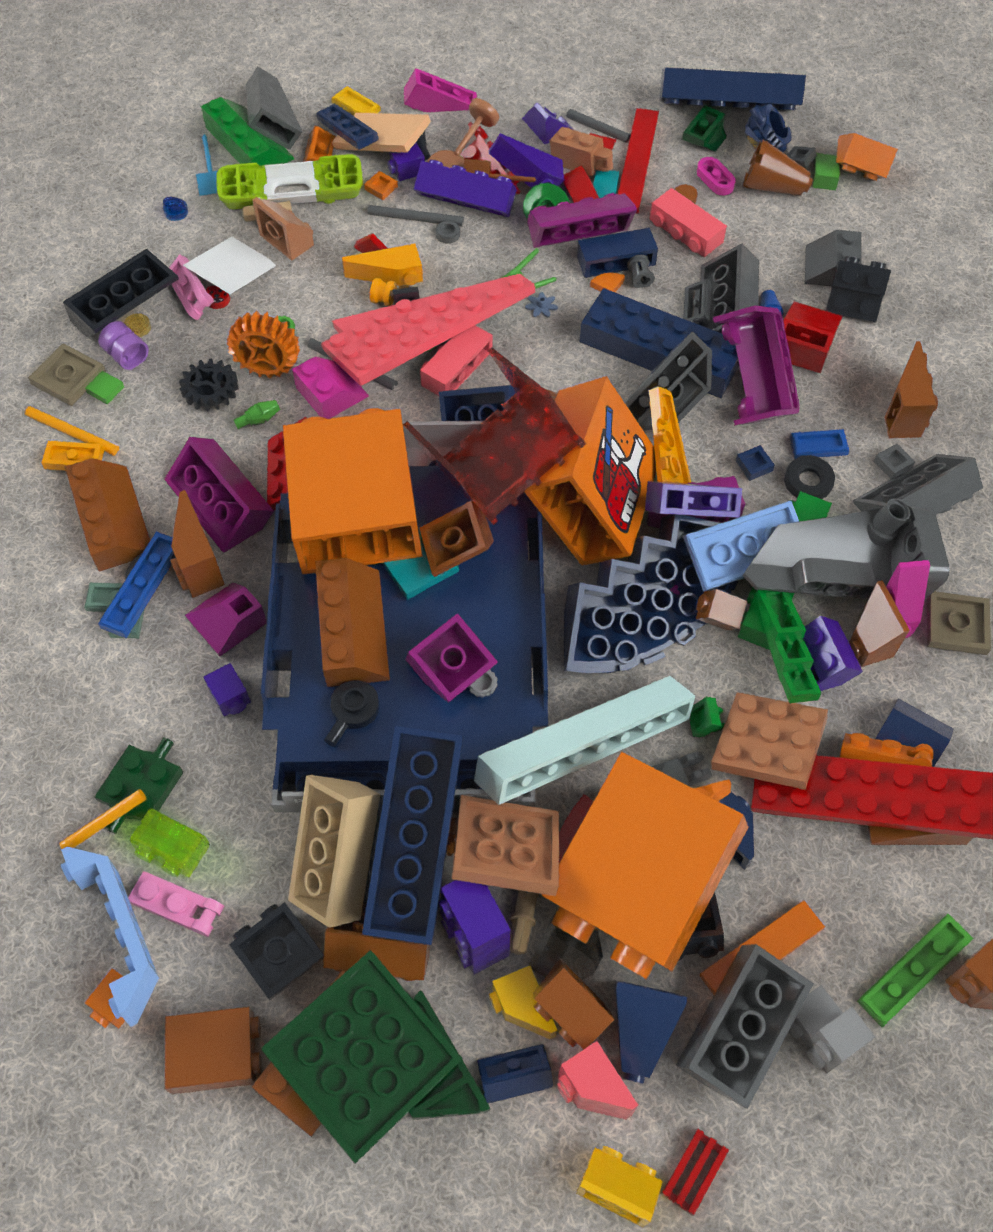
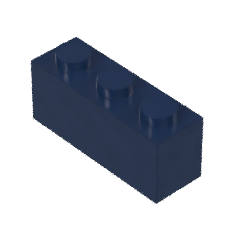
[577,227,658,278]

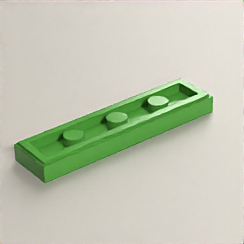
[857,913,974,1027]

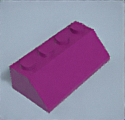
[527,193,637,248]
[164,437,274,553]

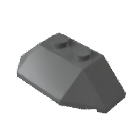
[624,331,712,430]

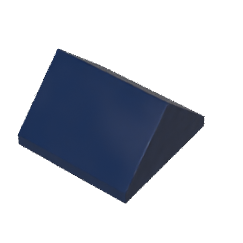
[875,698,954,767]

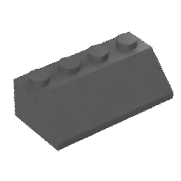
[700,243,760,334]
[853,454,983,515]
[676,944,814,1109]

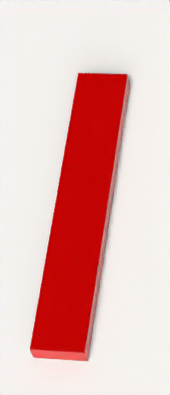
[618,108,659,214]

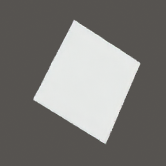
[183,237,276,294]

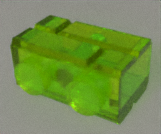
[129,808,210,878]

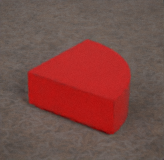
[354,233,388,253]

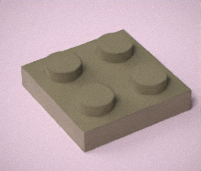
[28,343,106,406]
[927,591,991,655]

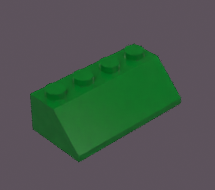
[201,97,294,166]

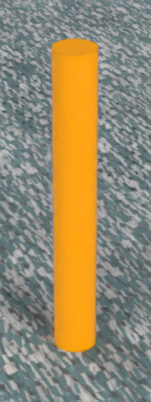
[59,789,146,849]

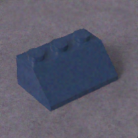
[439,383,527,433]

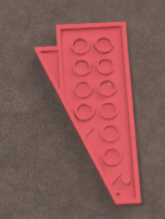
[321,274,536,386]

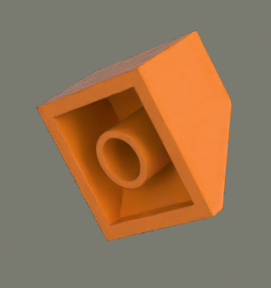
[836,133,898,181]

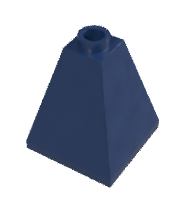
[614,980,687,1083]

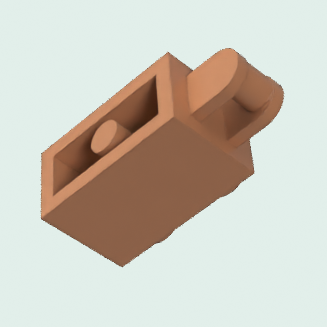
[550,127,613,176]

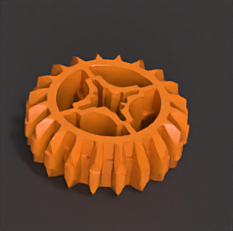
[227,311,300,378]

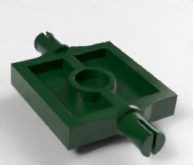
[94,737,183,834]

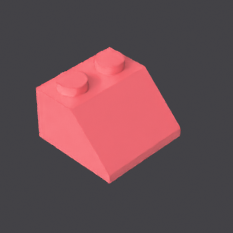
[557,1041,638,1120]

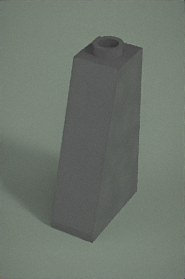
[246,66,302,150]

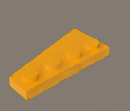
[649,387,691,484]

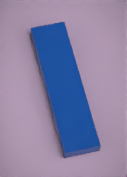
[98,531,176,638]

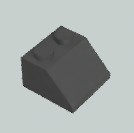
[804,229,862,286]

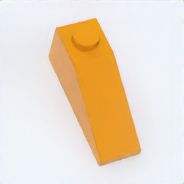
[342,244,423,286]

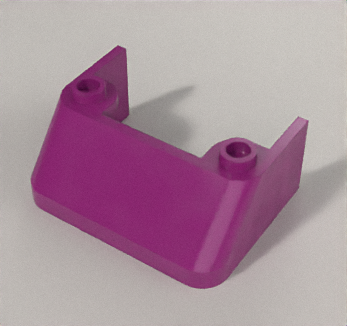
[713,305,800,426]

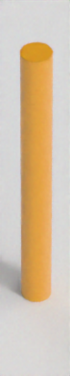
[25,406,120,456]

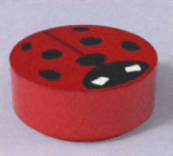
[206,285,230,309]

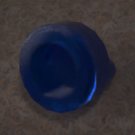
[163,196,189,221]

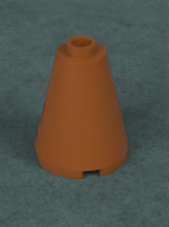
[742,139,813,196]

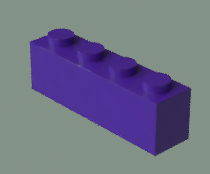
[414,159,517,218]

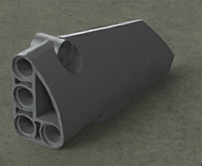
[742,499,950,599]

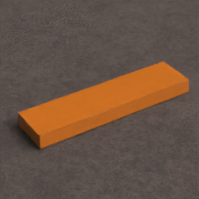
[699,900,825,995]

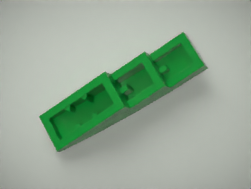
[756,590,821,704]

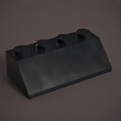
[63,248,179,337]

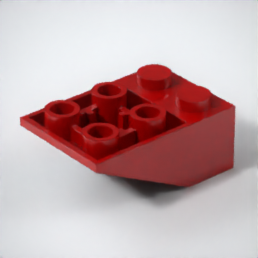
[783,301,843,374]

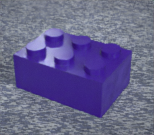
[438,880,511,975]

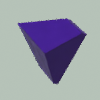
[522,102,574,145]

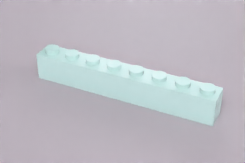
[474,676,695,805]

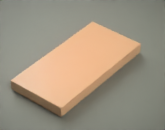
[332,113,431,153]

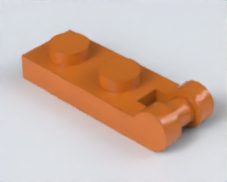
[840,733,934,767]

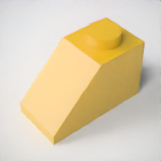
[489,965,557,1039]

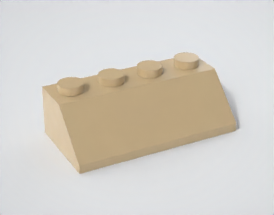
[288,775,380,928]

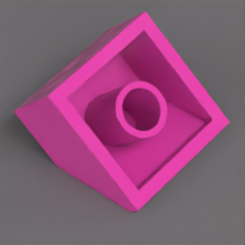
[292,357,369,419]

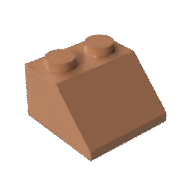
[253,197,314,260]

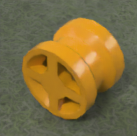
[369,277,397,306]

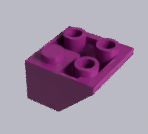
[185,582,267,657]

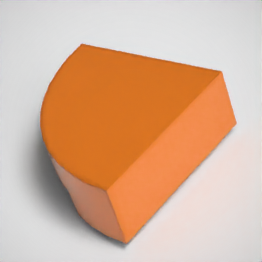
[590,273,625,292]

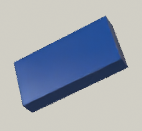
[789,429,850,459]

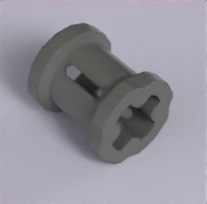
[627,254,655,288]

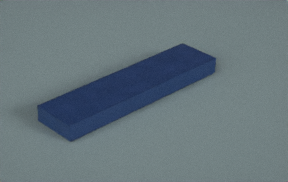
[316,103,379,150]

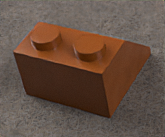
[945,939,993,1010]
[533,958,615,1050]

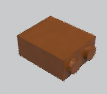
[165,1007,262,1094]

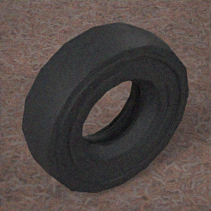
[784,455,835,499]

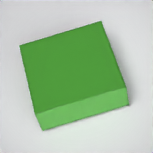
[85,371,124,404]

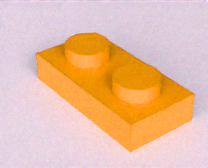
[41,441,104,471]

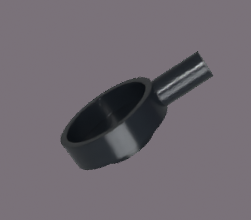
[324,680,380,747]

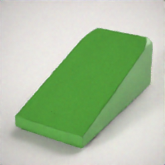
[812,153,840,191]

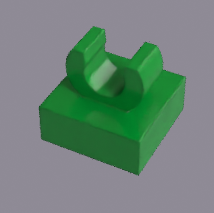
[689,696,725,738]

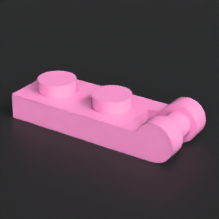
[169,254,214,320]
[128,871,224,937]

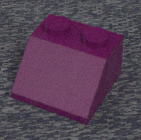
[405,613,498,703]

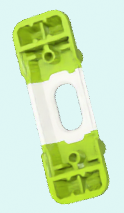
[216,154,363,210]

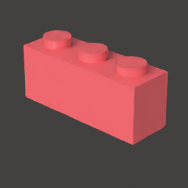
[650,188,727,257]
[420,325,493,396]

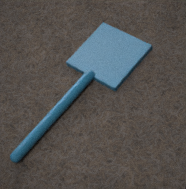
[196,134,217,196]

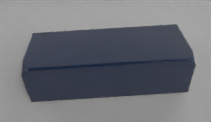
[477,1044,554,1103]

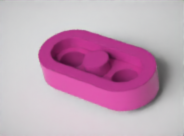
[696,157,736,195]

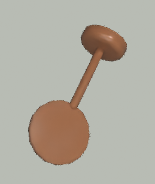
[427,98,500,168]

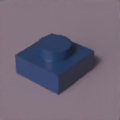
[735,445,775,481]

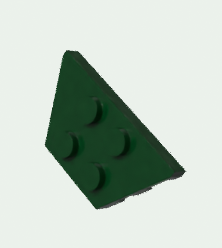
[409,990,491,1120]

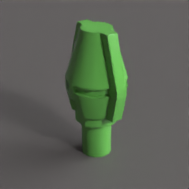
[234,400,281,429]

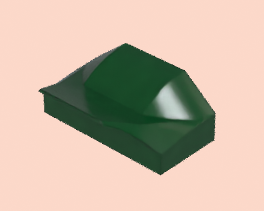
[682,105,727,152]

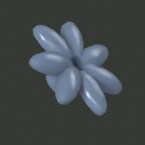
[525,292,558,317]

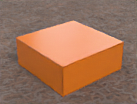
[364,171,398,200]

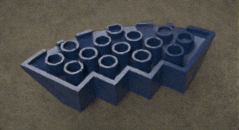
[564,514,738,674]

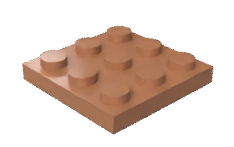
[711,692,828,790]
[452,795,559,896]

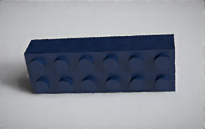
[659,67,806,110]
[579,288,739,398]
[362,725,464,945]

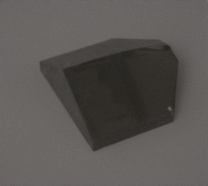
[528,907,603,981]

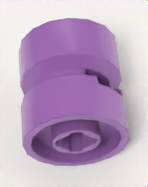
[98,321,149,370]

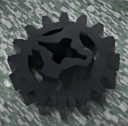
[179,358,239,411]

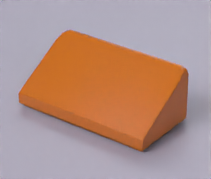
[303,125,336,162]

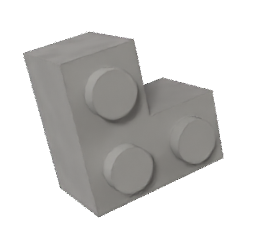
[789,985,875,1074]

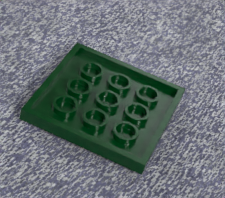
[260,950,463,1164]

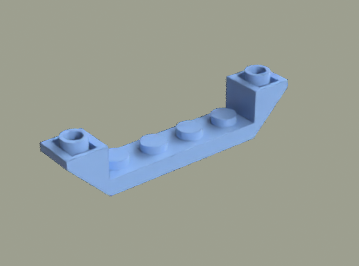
[61,847,159,1027]

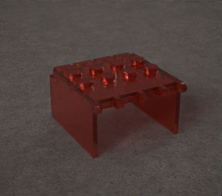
[403,347,586,525]

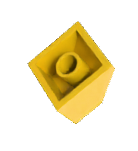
[576,1146,663,1227]

